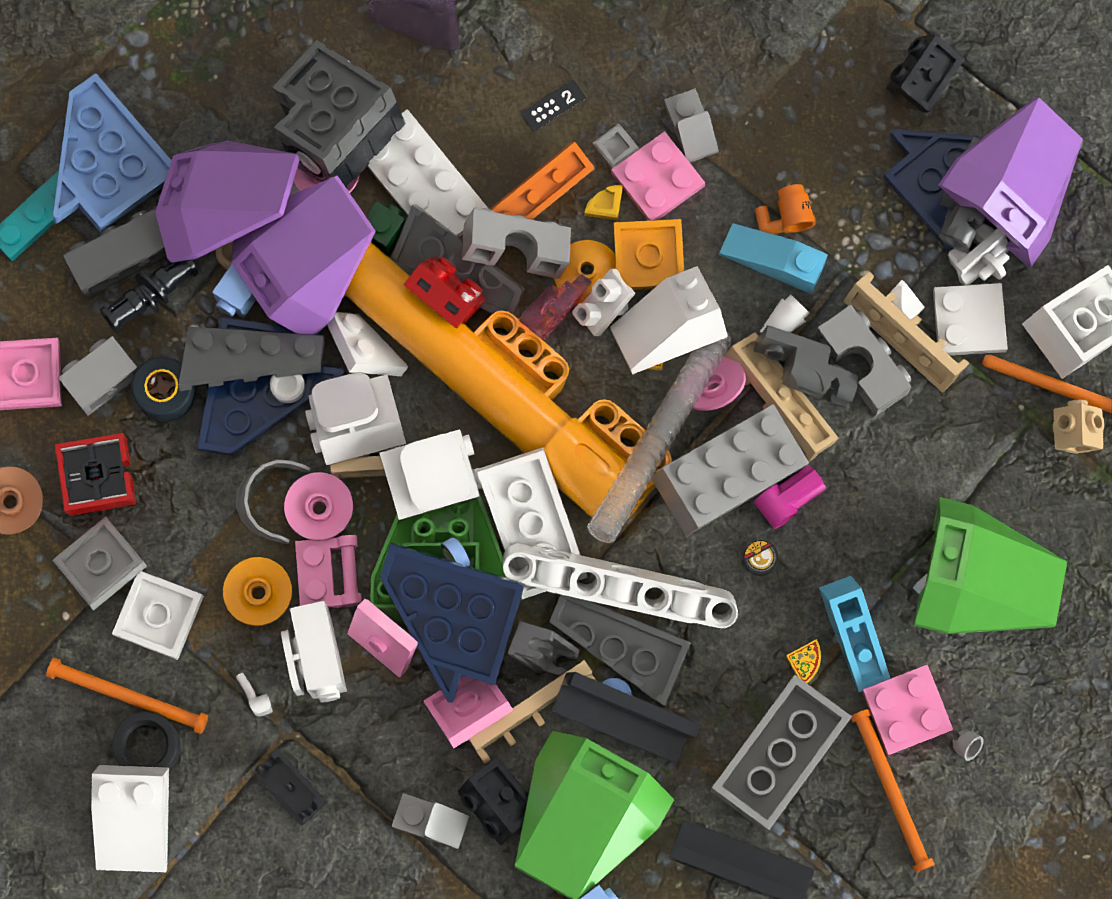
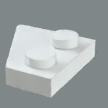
[327,312,408,376]

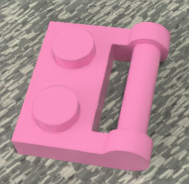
[295,535,362,608]

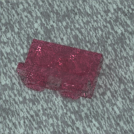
[519,274,592,340]

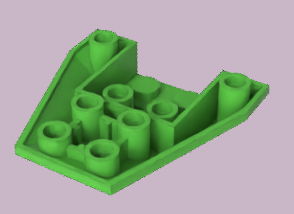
[370,490,507,626]
[913,497,1067,634]
[514,731,674,899]

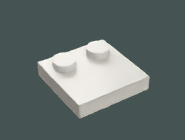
[933,283,1008,356]
[112,571,204,660]

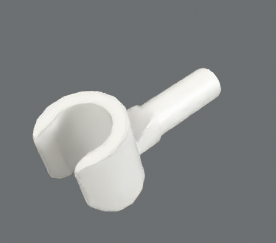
[236,673,273,717]

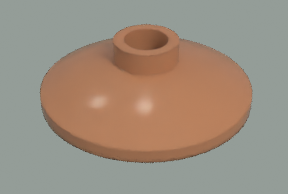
[0,467,43,535]

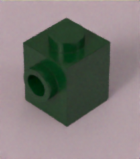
[366,201,405,257]

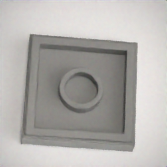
[53,516,147,610]

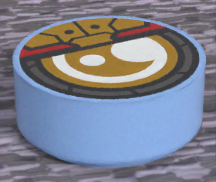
[440,538,470,566]

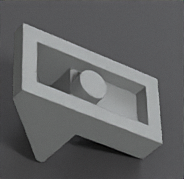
[664,88,719,162]
[391,793,469,849]

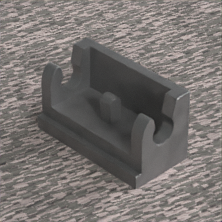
[508,621,580,676]

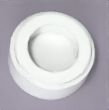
[270,374,305,403]

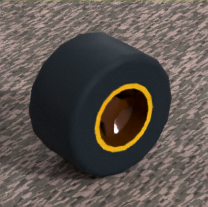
[131,356,196,422]

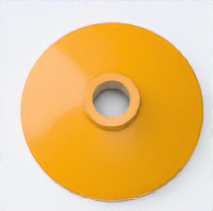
[554,240,616,305]
[223,557,292,626]

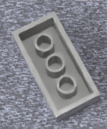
[650,404,809,536]
[710,675,852,833]

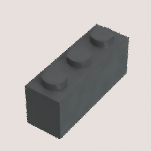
[63,209,167,299]

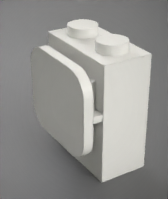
[305,372,406,465]
[380,429,483,520]
[281,601,347,702]

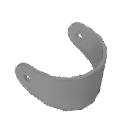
[236,460,311,544]

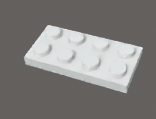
[367,109,488,237]
[477,447,588,599]

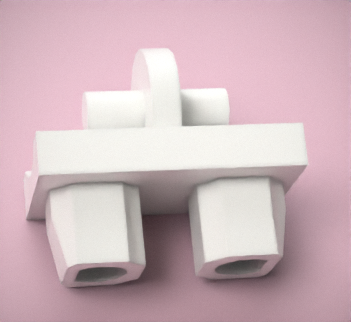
[948,223,1010,285]
[572,269,635,336]

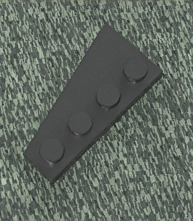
[391,204,525,315]
[178,327,325,391]
[549,595,691,708]

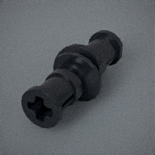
[99,260,199,334]

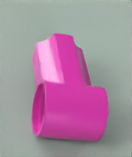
[754,465,826,530]

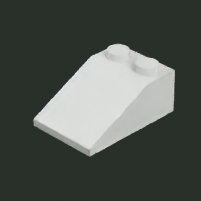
[1022,265,1112,379]
[610,266,728,374]
[91,765,169,872]

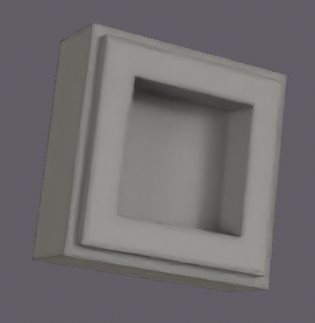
[592,123,639,169]

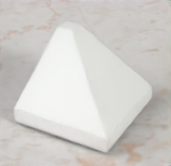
[889,280,925,320]

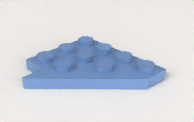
[53,73,172,232]

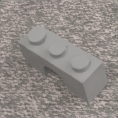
[462,208,571,279]
[815,305,912,417]

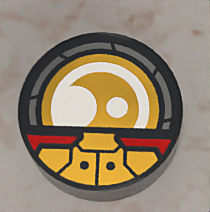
[743,540,778,576]

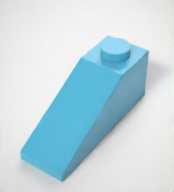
[719,224,828,295]
[819,576,891,692]

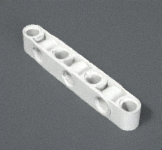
[503,544,738,628]

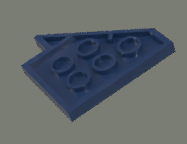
[883,129,988,252]
[197,317,346,456]
[380,543,525,703]

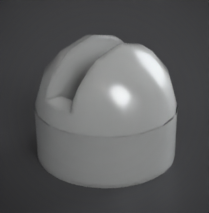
[952,729,984,761]

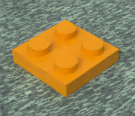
[614,219,684,291]

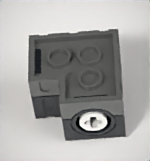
[272,40,406,188]

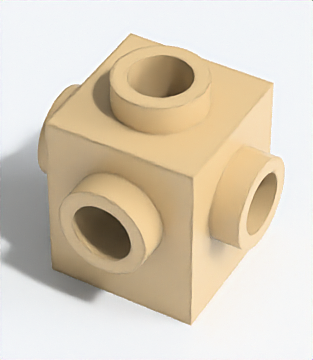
[1053,400,1104,454]

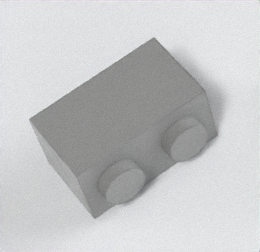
[58,336,138,416]

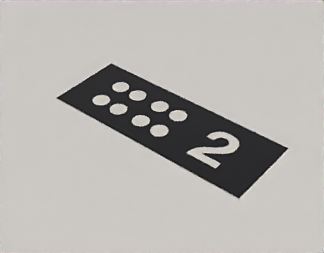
[521,80,586,131]

